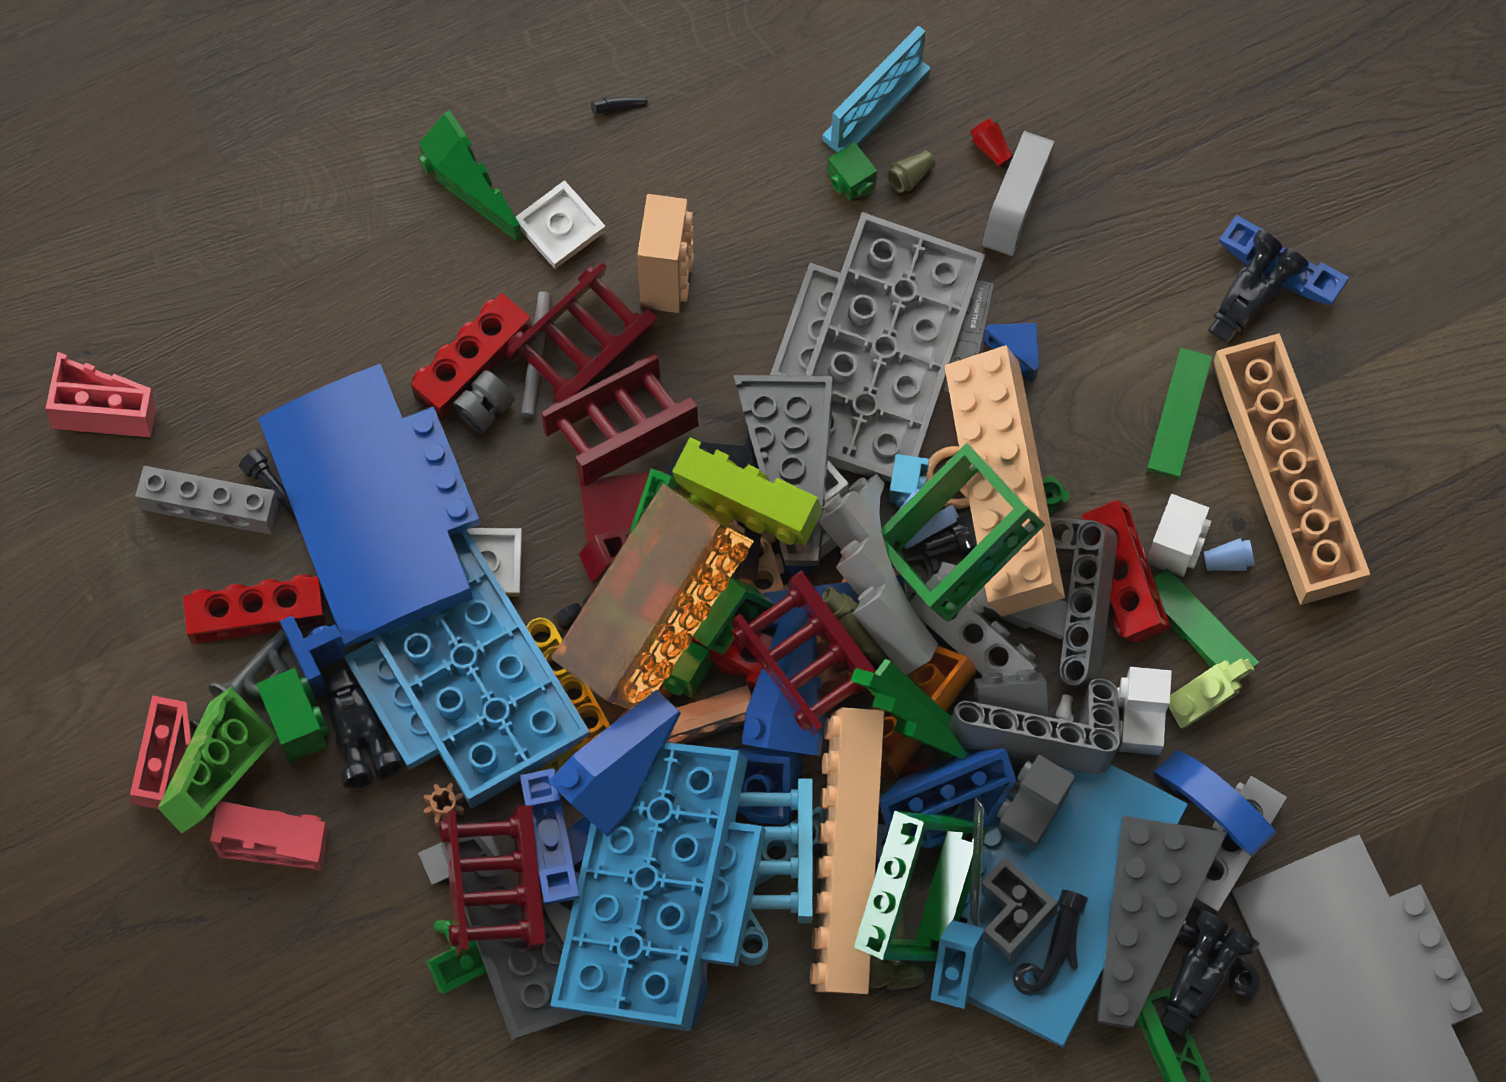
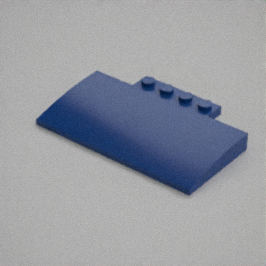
[258,364,480,648]

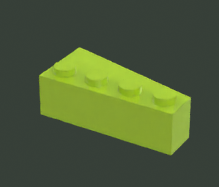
[672,437,823,546]

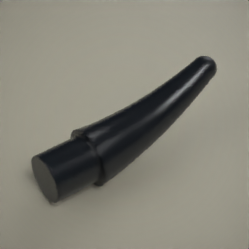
[591,97,648,114]

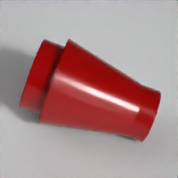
[970,118,1013,168]

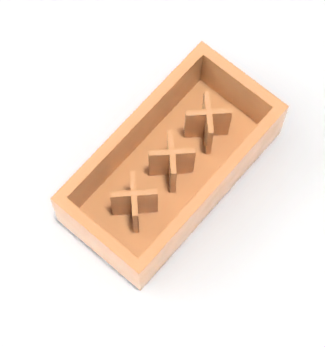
[637,194,694,313]

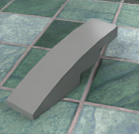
[937,562,1068,639]

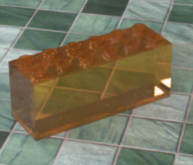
[551,484,754,710]

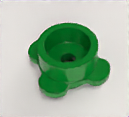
[1043,476,1070,515]

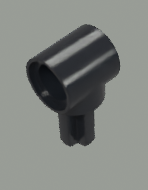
[922,513,977,559]

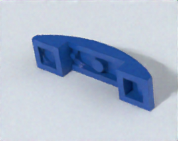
[1219,215,1349,305]
[1153,750,1276,857]
[520,768,580,905]

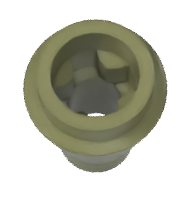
[887,150,936,192]

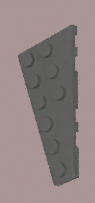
[733,375,834,566]
[1096,816,1227,1029]
[441,837,587,1041]

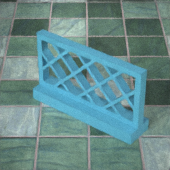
[822,26,931,152]

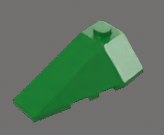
[418,110,522,241]

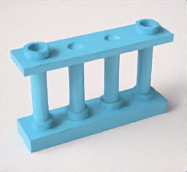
[734,779,812,923]

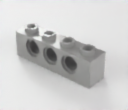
[135,466,279,535]
[910,574,1037,676]
[1192,776,1287,916]

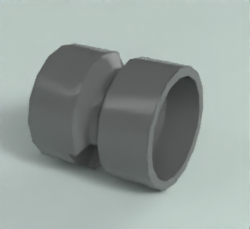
[452,370,515,433]

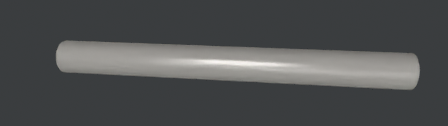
[521,292,551,418]

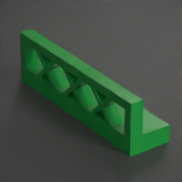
[1137,987,1212,1082]

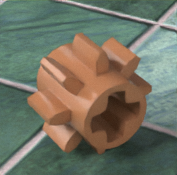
[423,783,465,827]

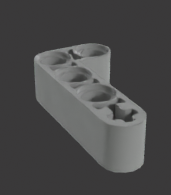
[982,131,1055,257]

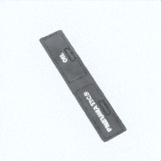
[944,280,994,392]
[970,798,984,927]

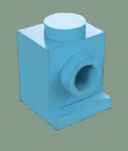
[889,454,929,508]

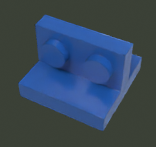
[280,615,347,700]

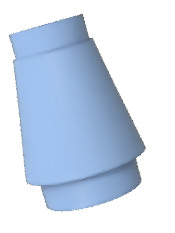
[1204,538,1255,571]

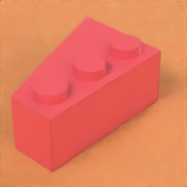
[46,352,156,437]
[210,801,329,870]

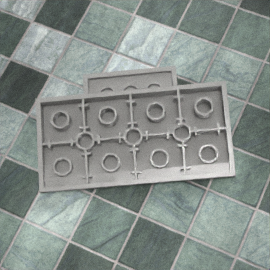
[770,212,985,482]
[1230,835,1483,1082]

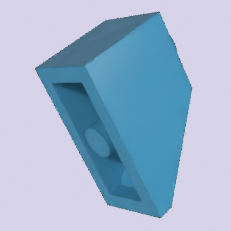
[930,920,984,1009]

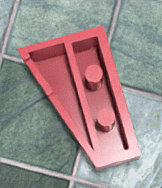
[130,695,191,810]

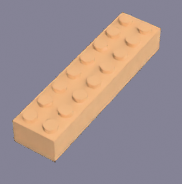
[1212,333,1370,605]
[944,345,1065,617]
[810,707,884,995]

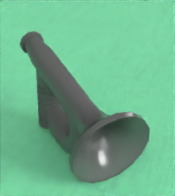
[209,629,290,699]

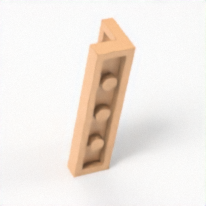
[667,685,751,744]

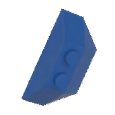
[879,748,1017,849]

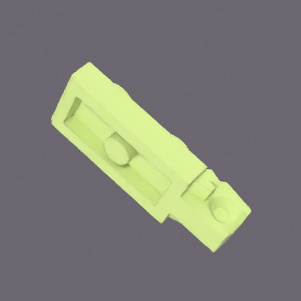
[1168,659,1255,728]

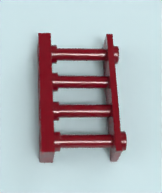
[506,262,657,405]
[541,354,699,486]
[731,571,876,736]
[439,805,546,956]

